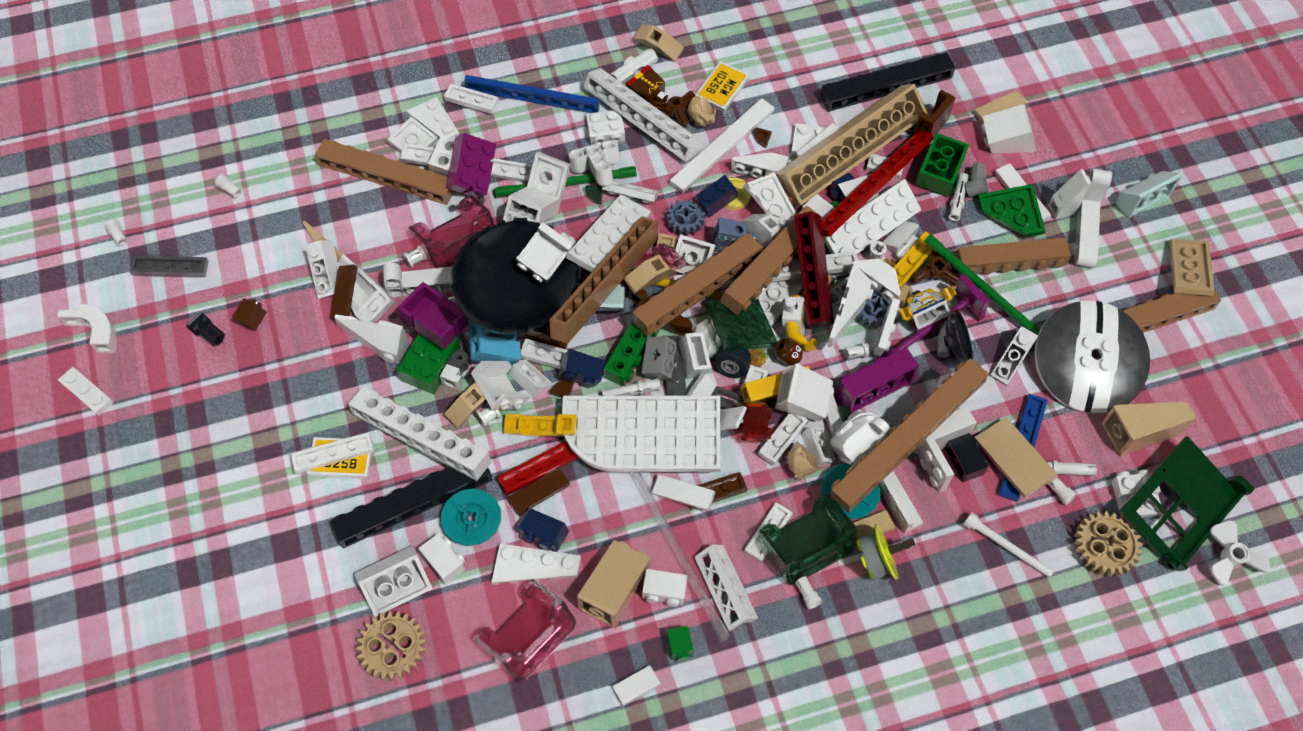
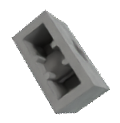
[641,336,676,380]

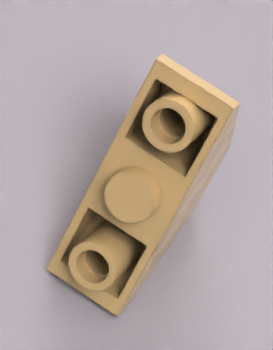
[633,24,684,62]
[624,254,677,294]
[444,382,487,429]

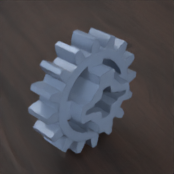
[666,198,705,236]
[856,290,890,329]

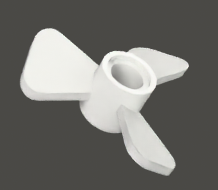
[1210,521,1270,586]

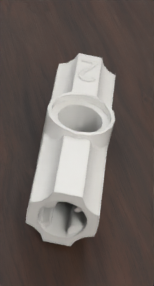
[610,48,658,84]

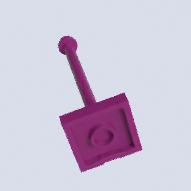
[880,274,990,358]

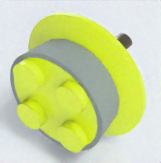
[856,524,916,580]

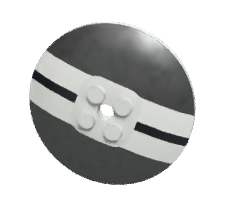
[1035,301,1150,414]

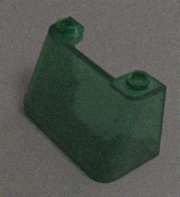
[759,494,857,585]

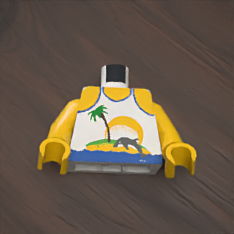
[899,285,957,330]
[782,295,818,352]

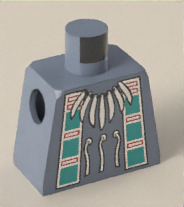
[711,217,756,252]

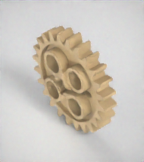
[1074,511,1143,577]
[356,611,427,682]

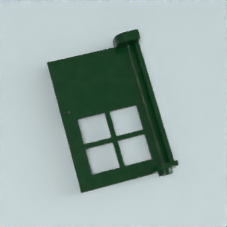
[1119,436,1255,571]

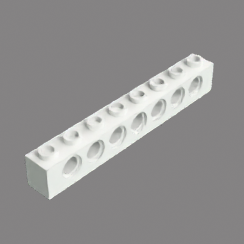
[584,68,704,162]
[348,387,491,481]

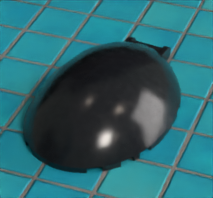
[451,218,582,334]

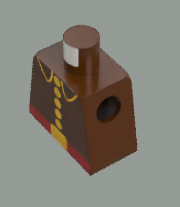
[626,65,668,104]

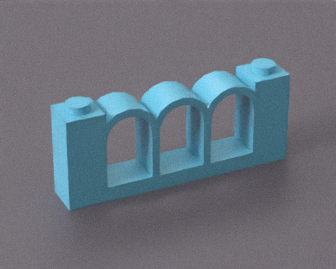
[468,320,521,366]

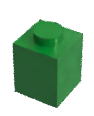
[667,626,694,661]

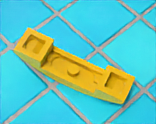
[503,414,577,437]

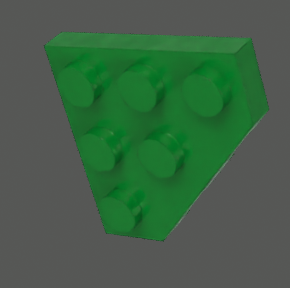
[978,184,1046,237]

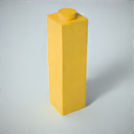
[740,366,810,405]

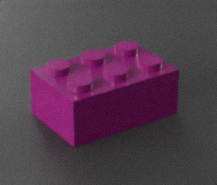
[446,133,497,198]
[397,282,469,350]

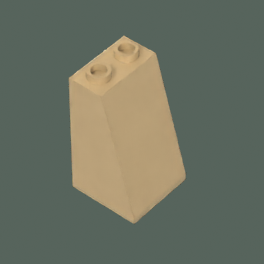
[1102,401,1196,456]
[577,540,650,629]

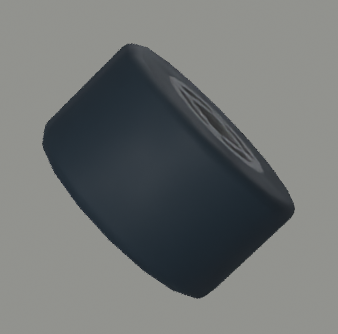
[714,342,751,379]

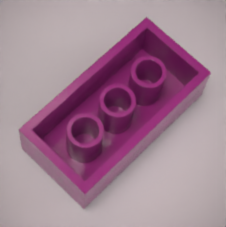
[835,347,919,415]

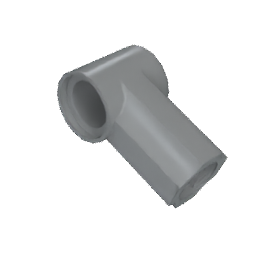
[966,162,989,197]

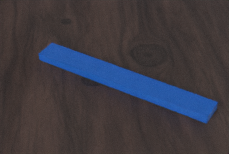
[464,75,600,113]

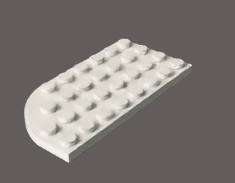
[562,396,720,472]

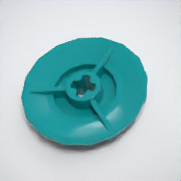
[821,463,881,519]
[441,489,501,546]

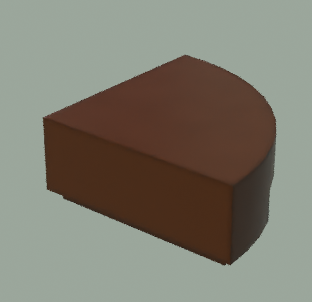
[754,127,772,148]
[550,380,575,398]

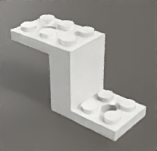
[503,152,571,224]
[913,374,977,492]

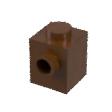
[232,298,267,331]

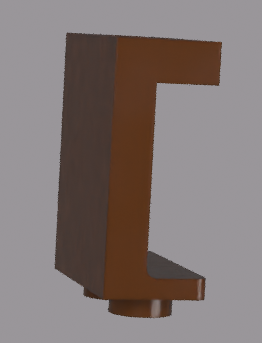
[913,90,956,138]

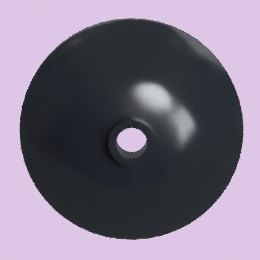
[944,309,973,363]

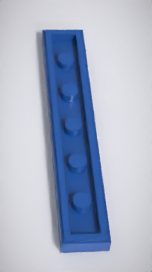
[998,393,1048,502]

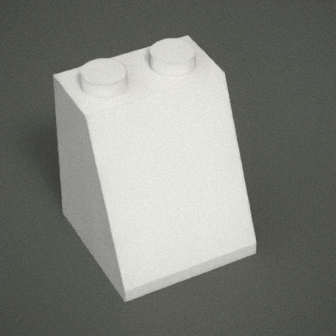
[981,104,1037,154]
[775,364,834,421]

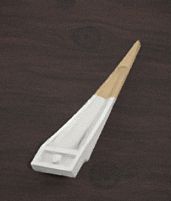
[303,221,395,323]

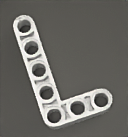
[1075,168,1112,268]

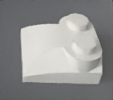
[671,234,716,274]

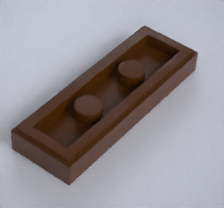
[330,264,358,320]
[508,467,570,516]
[689,472,748,510]

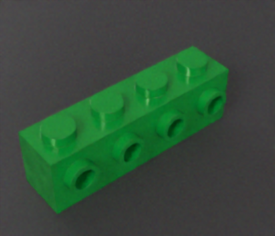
[603,320,660,386]

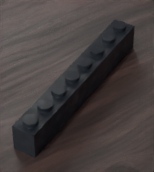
[820,52,956,112]
[330,466,493,549]

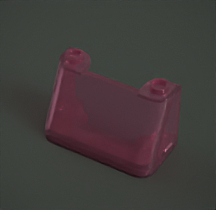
[408,194,495,268]
[473,578,576,682]

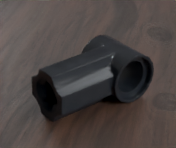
[186,311,225,347]

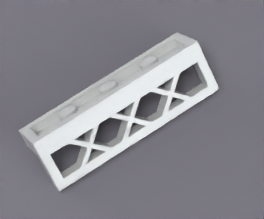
[879,471,923,534]
[694,545,758,631]

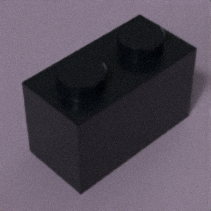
[945,433,988,482]

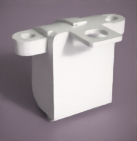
[830,411,891,466]

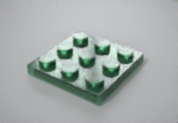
[706,299,778,351]

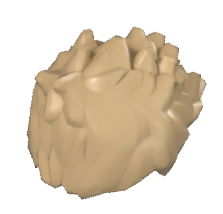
[687,96,716,127]
[786,441,819,479]

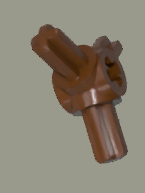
[651,91,696,128]
[912,242,961,286]

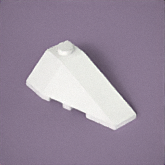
[827,265,874,348]
[334,315,409,364]

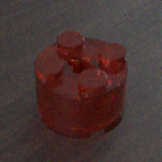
[739,402,772,442]

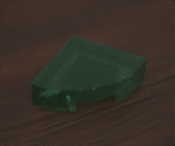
[585,185,603,204]

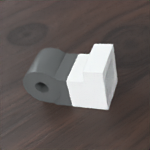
[440,350,469,391]

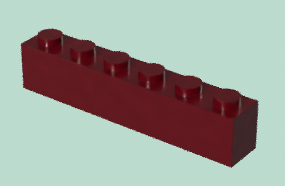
[794,211,834,328]

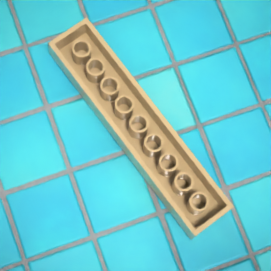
[775,84,928,206]

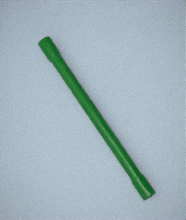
[495,166,637,198]
[923,234,1041,335]

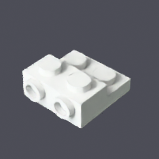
[586,110,625,145]
[1112,470,1162,519]

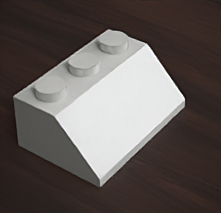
[355,546,433,617]

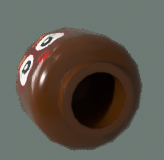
[775,338,803,366]

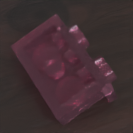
[650,243,687,269]

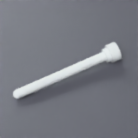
[963,512,1053,577]

